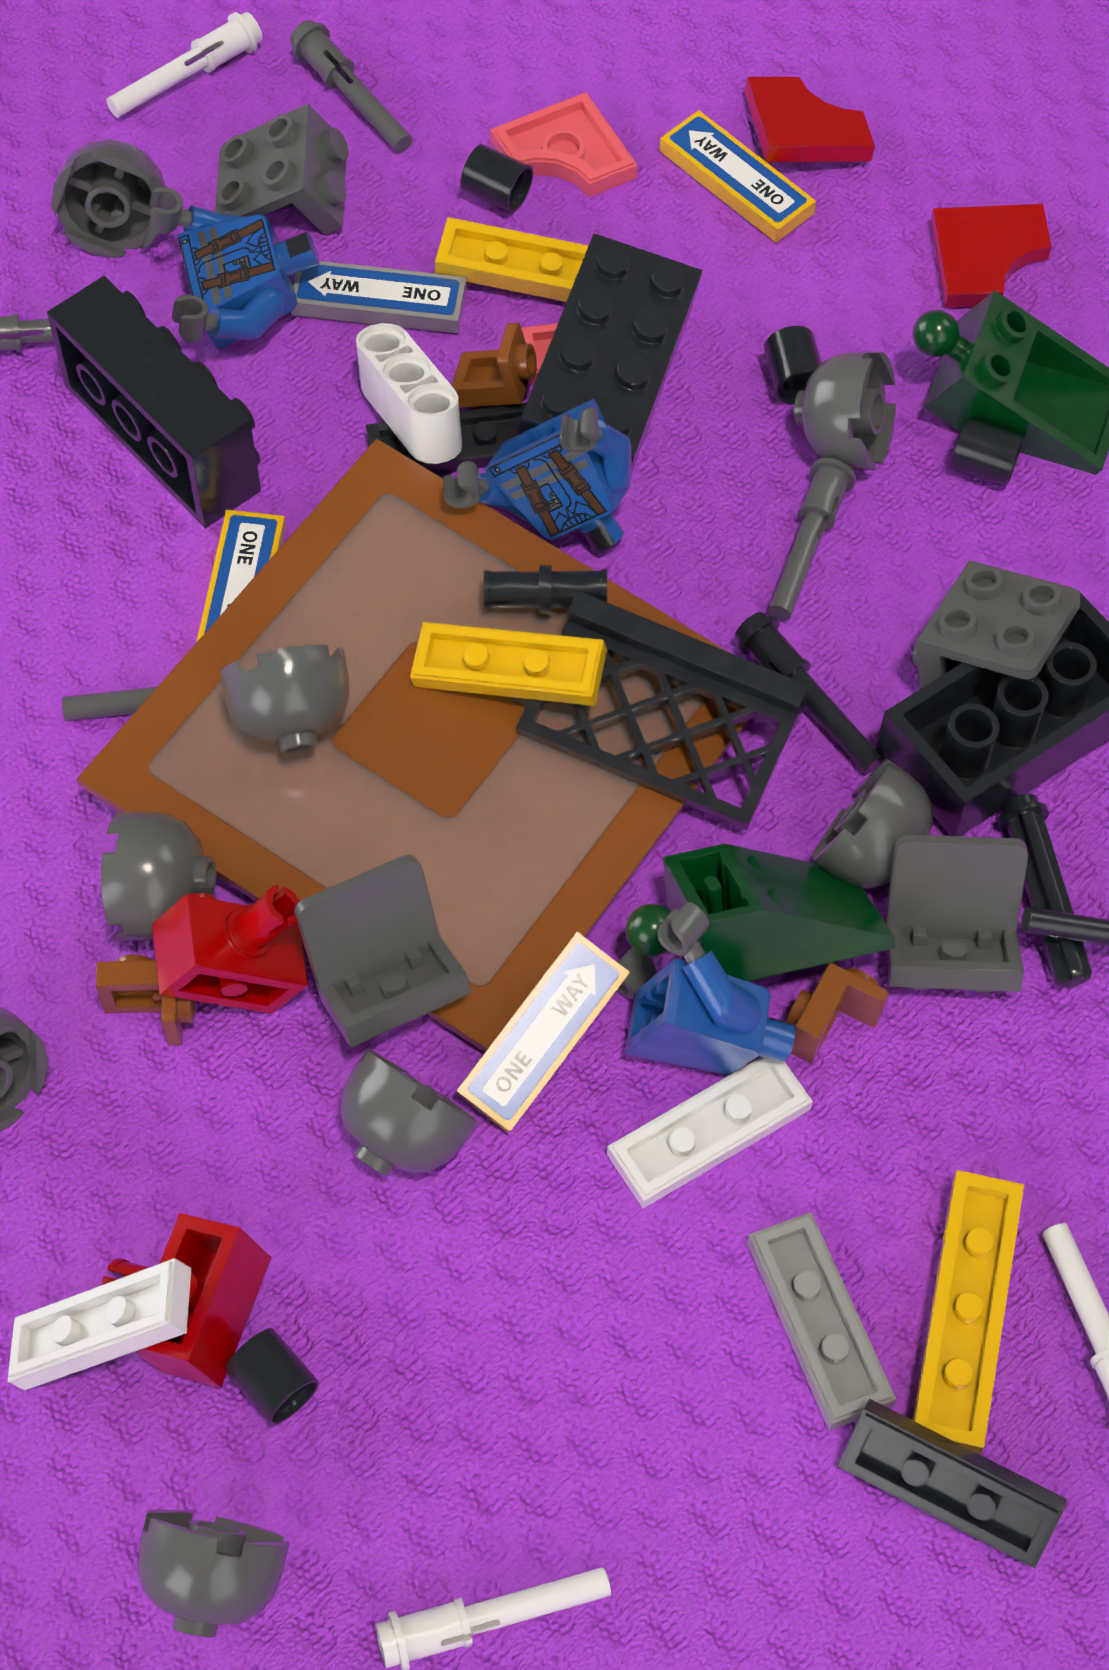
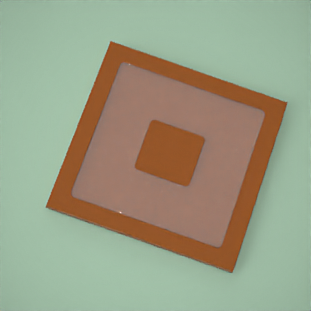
[77,438,750,1052]

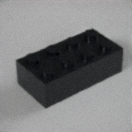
[518,233,703,471]
[47,276,261,529]
[876,590,1109,836]

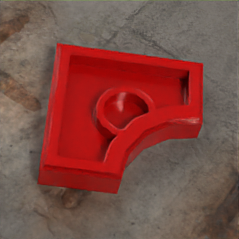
[744,77,875,162]
[931,204,1051,308]

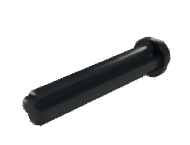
[998,794,1092,989]

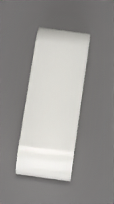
[356,323,462,464]

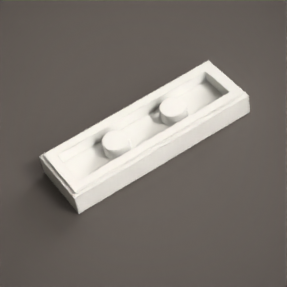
[607,1057,813,1209]
[7,1258,191,1390]

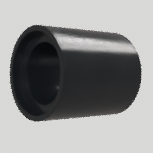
[460,144,533,213]
[764,326,822,404]
[950,418,1024,487]
[225,1328,319,1425]

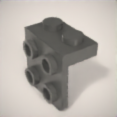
[215,103,349,235]
[913,560,1080,689]
[885,834,1028,993]
[294,854,472,1048]

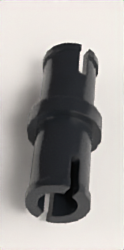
[484,565,607,614]

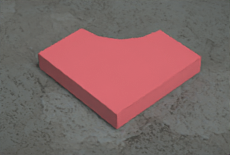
[490,92,638,197]

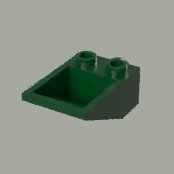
[912,290,1109,475]
[626,844,895,981]

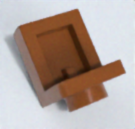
[451,323,537,408]
[96,955,195,1046]
[786,963,889,1064]

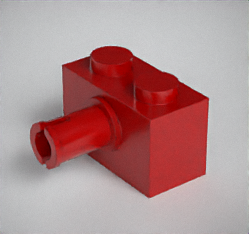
[152,885,308,1014]
[102,1213,272,1388]

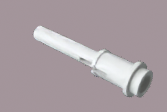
[106,12,263,118]
[1042,1223,1109,1399]
[375,1567,611,1670]

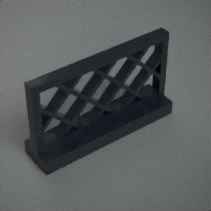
[516,591,809,830]

